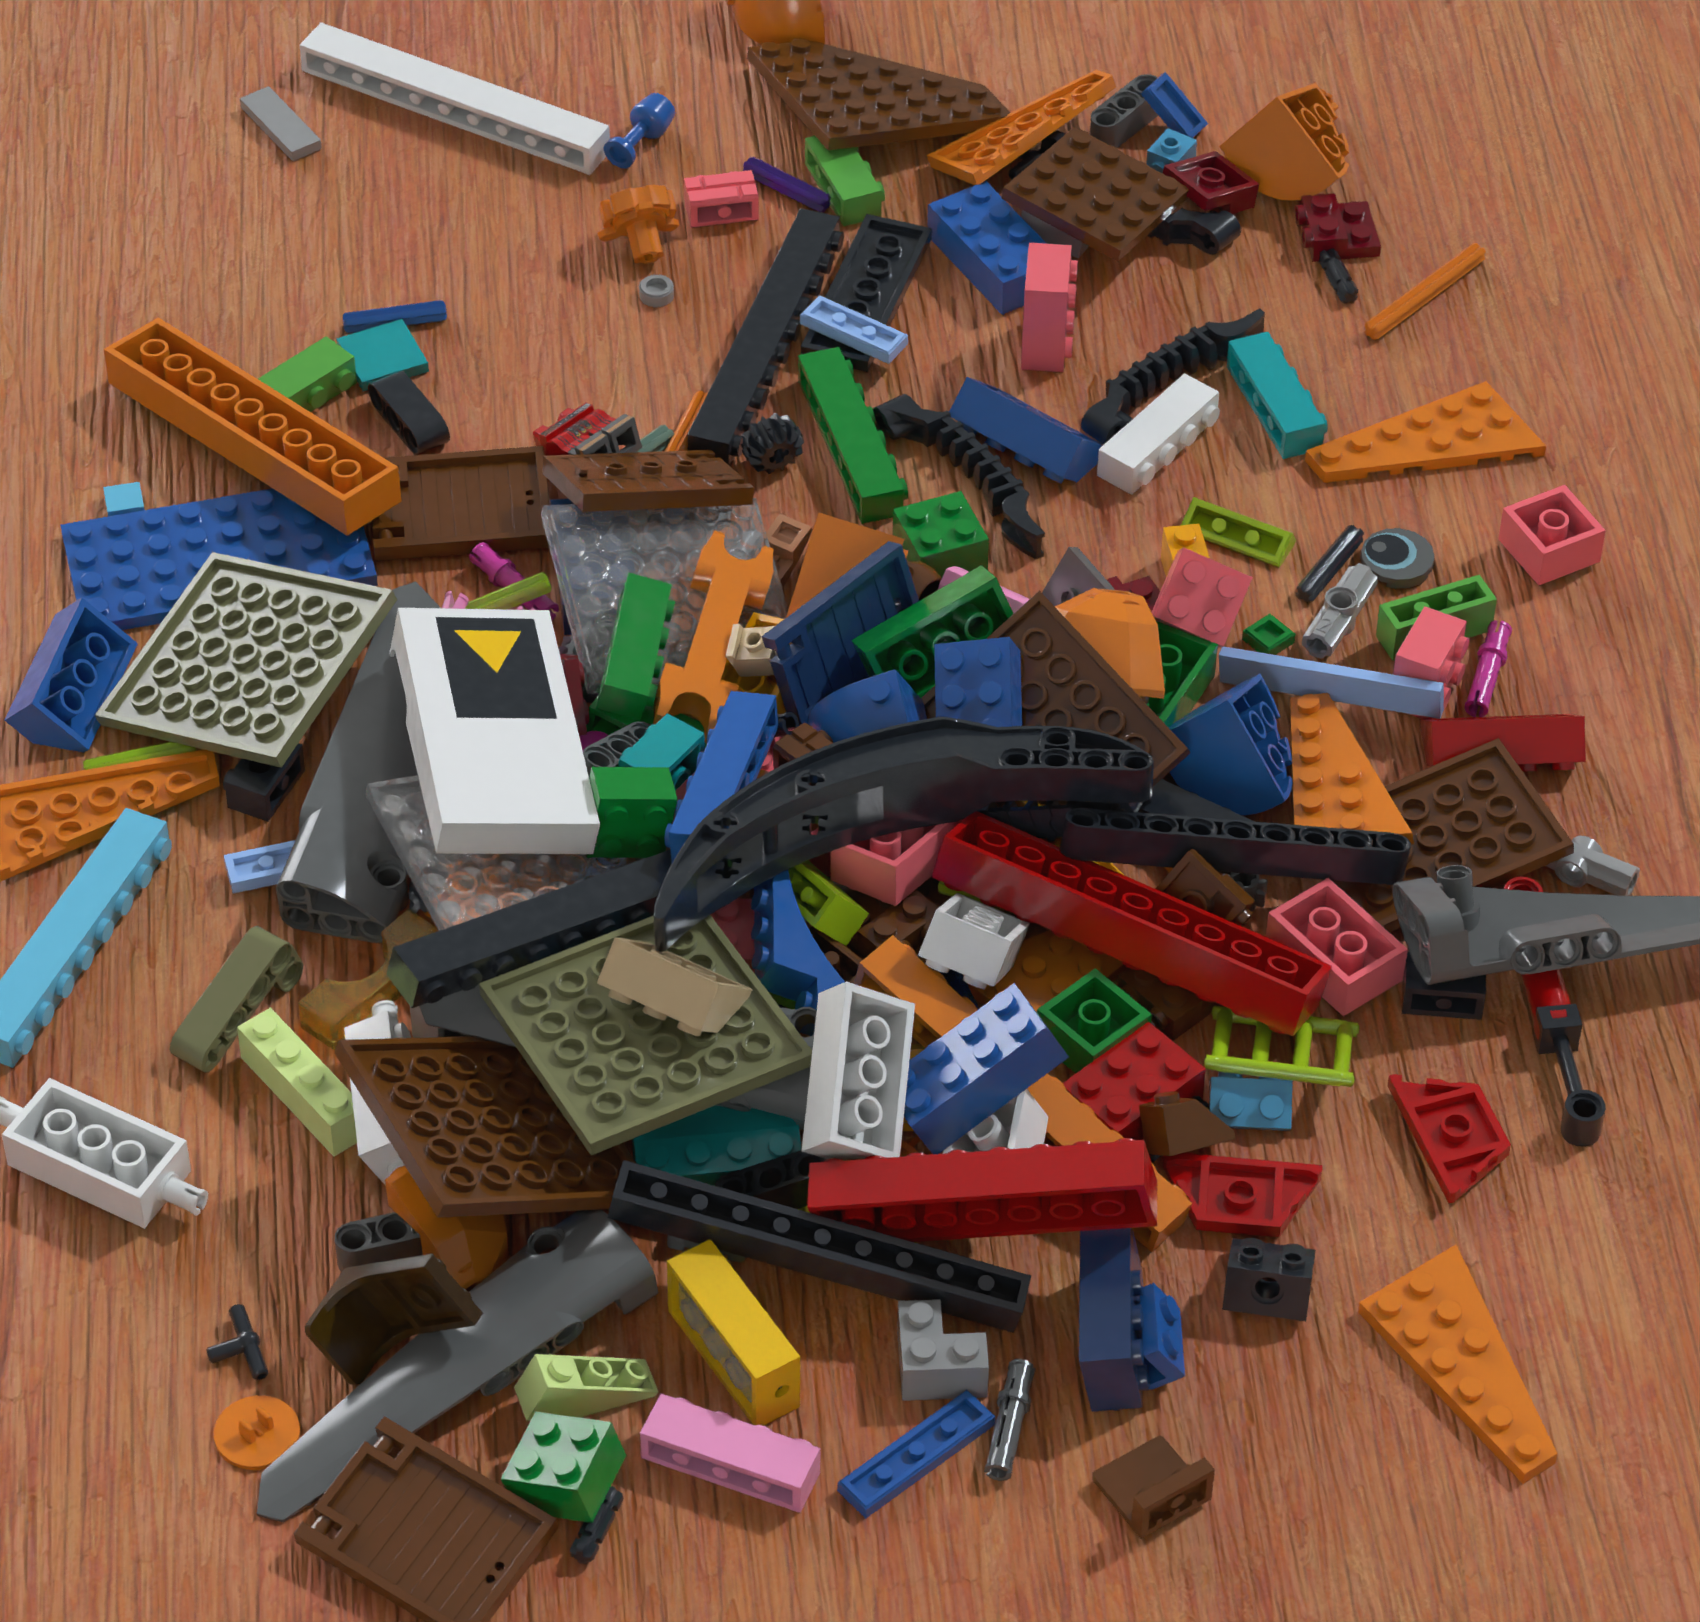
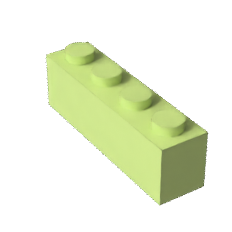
[237,1007,357,1157]

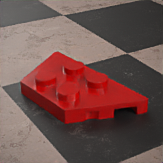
[1387,1074,1511,1204]
[1163,1153,1322,1237]

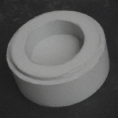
[639,275,674,307]

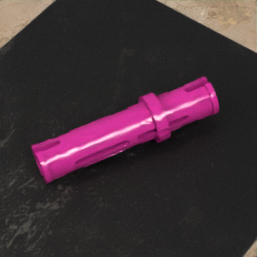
[469,542,559,620]
[1464,620,1512,717]

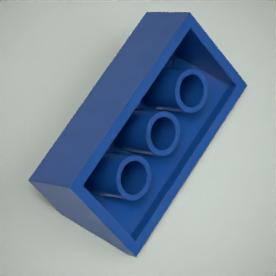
[949,377,1103,484]
[4,598,138,753]

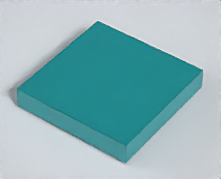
[336,319,429,391]

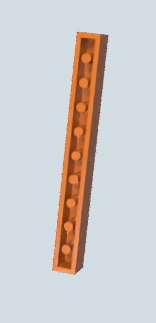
[854,935,1192,1252]

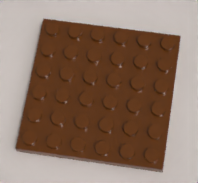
[334,1036,637,1218]

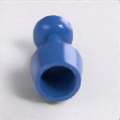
[604,93,675,169]

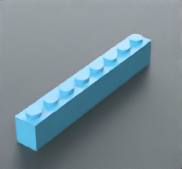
[0,808,172,1068]

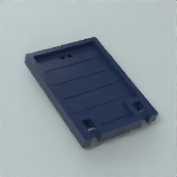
[761,541,919,726]

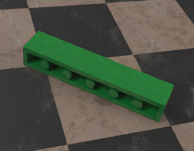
[798,347,908,524]

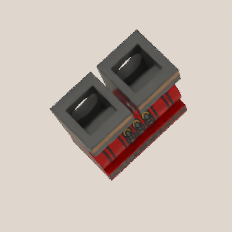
[533,402,642,456]

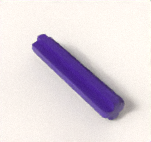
[743,157,831,213]

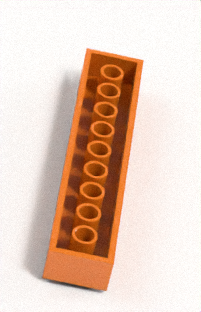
[104,317,402,536]

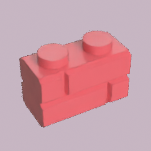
[684,170,759,228]

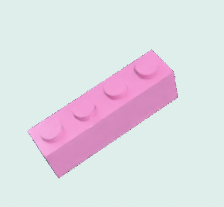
[640,1394,820,1513]

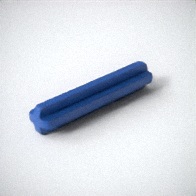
[342,300,447,334]

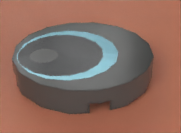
[1360,528,1435,589]

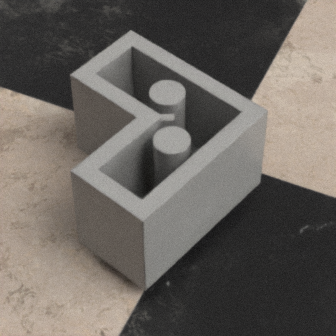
[897,1300,989,1401]

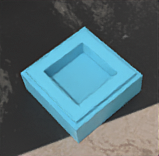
[103,482,144,516]

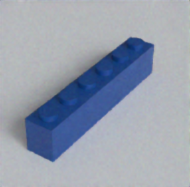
[665,691,778,863]

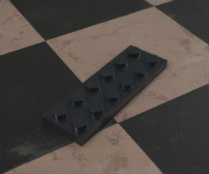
[801,214,932,372]

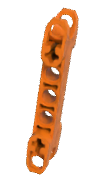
[653,530,774,743]

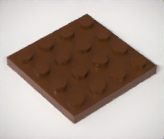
[1001,127,1189,261]

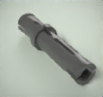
[984,1359,1036,1481]

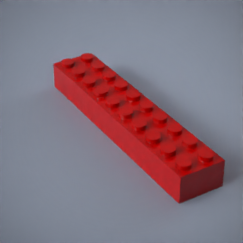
[932,811,1332,1036]

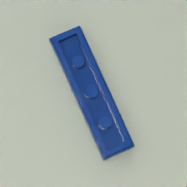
[837,1390,995,1518]

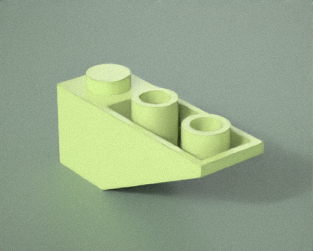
[514,1354,658,1421]

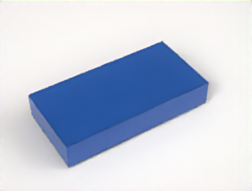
[1141,72,1208,138]

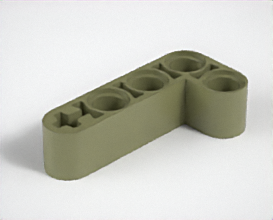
[170,926,304,1073]

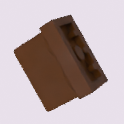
[1092,1436,1215,1539]

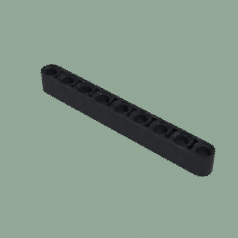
[1060,808,1411,885]

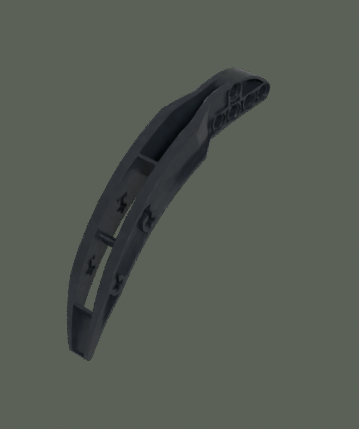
[654,716,1154,952]

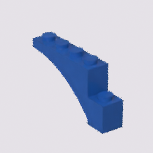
[751,870,845,1036]

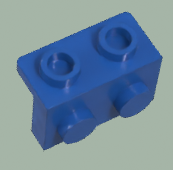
[1140,1283,1185,1390]

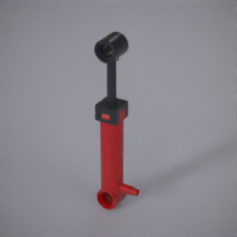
[1504,877,1606,1147]

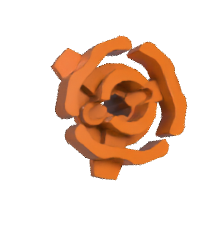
[597,185,680,264]

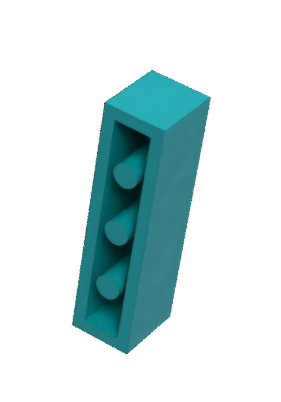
[1227,331,1328,459]

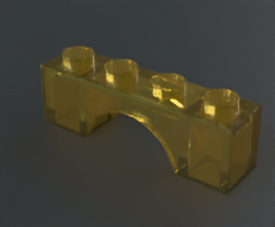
[298,909,440,1051]

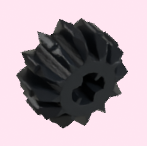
[741,413,804,474]

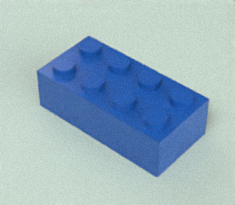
[927,181,1047,315]
[934,637,1022,727]
[904,983,1069,1154]

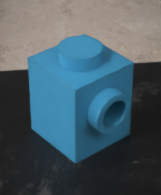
[1146,128,1197,173]

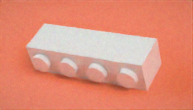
[1097,373,1220,495]

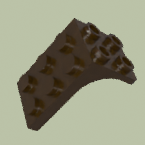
[305,1254,483,1385]

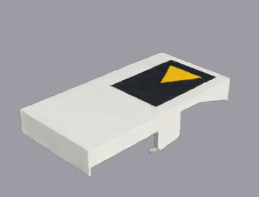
[389,608,600,854]

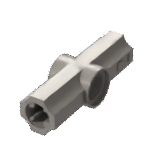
[1302,563,1378,659]
[1545,836,1640,896]

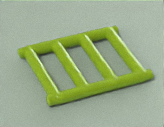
[1204,1005,1359,1087]

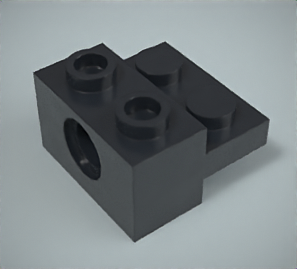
[1222,1238,1316,1322]

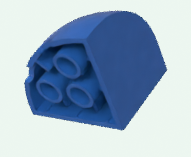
[808,669,927,743]
[1168,673,1293,815]

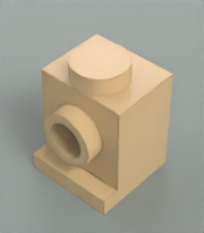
[726,624,777,677]

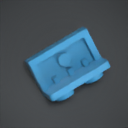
[1209,1072,1293,1131]

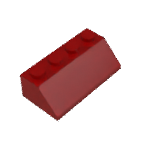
[1420,714,1586,771]

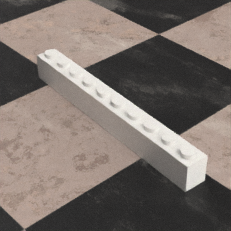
[300,23,610,175]

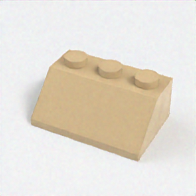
[597,937,752,1037]

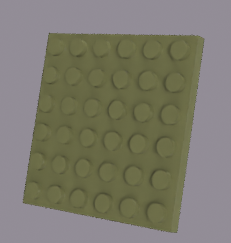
[95,552,397,767]
[479,915,812,1155]

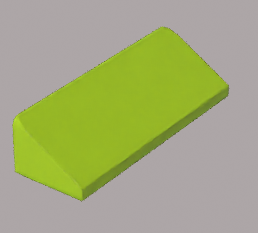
[1181,497,1296,568]

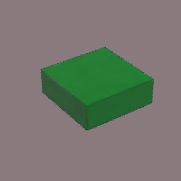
[1242,614,1296,655]

